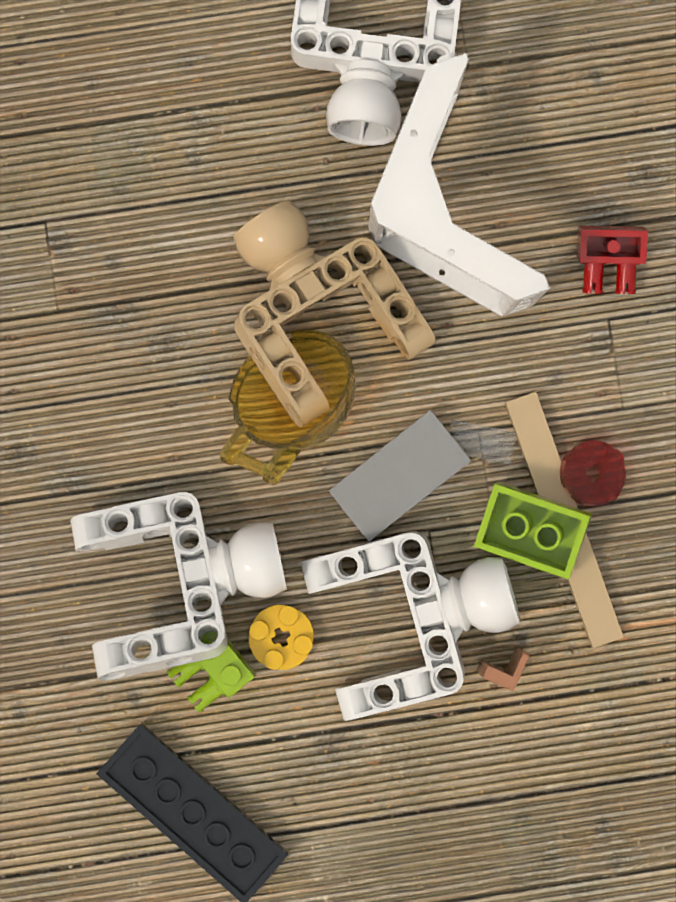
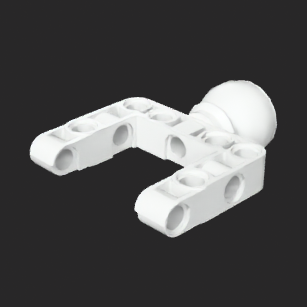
[291,0,461,146]
[70,492,287,681]
[300,531,521,721]

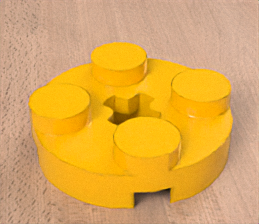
[249,604,314,670]

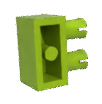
[166,631,256,713]

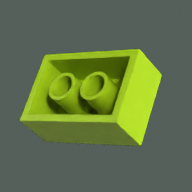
[474,482,593,580]

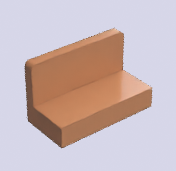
[477,646,530,692]

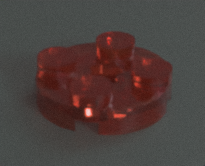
[560,440,626,506]

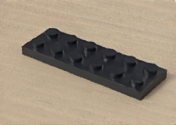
[96,722,288,902]

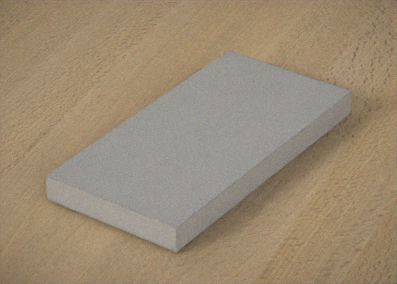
[329,410,471,542]

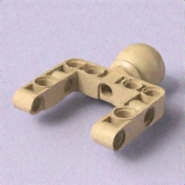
[233,200,436,427]

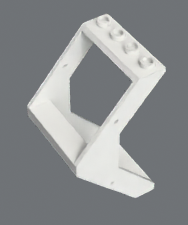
[368,53,549,317]

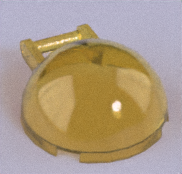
[220,330,356,485]

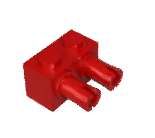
[577,225,648,295]

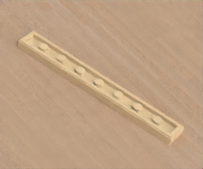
[505,392,624,648]

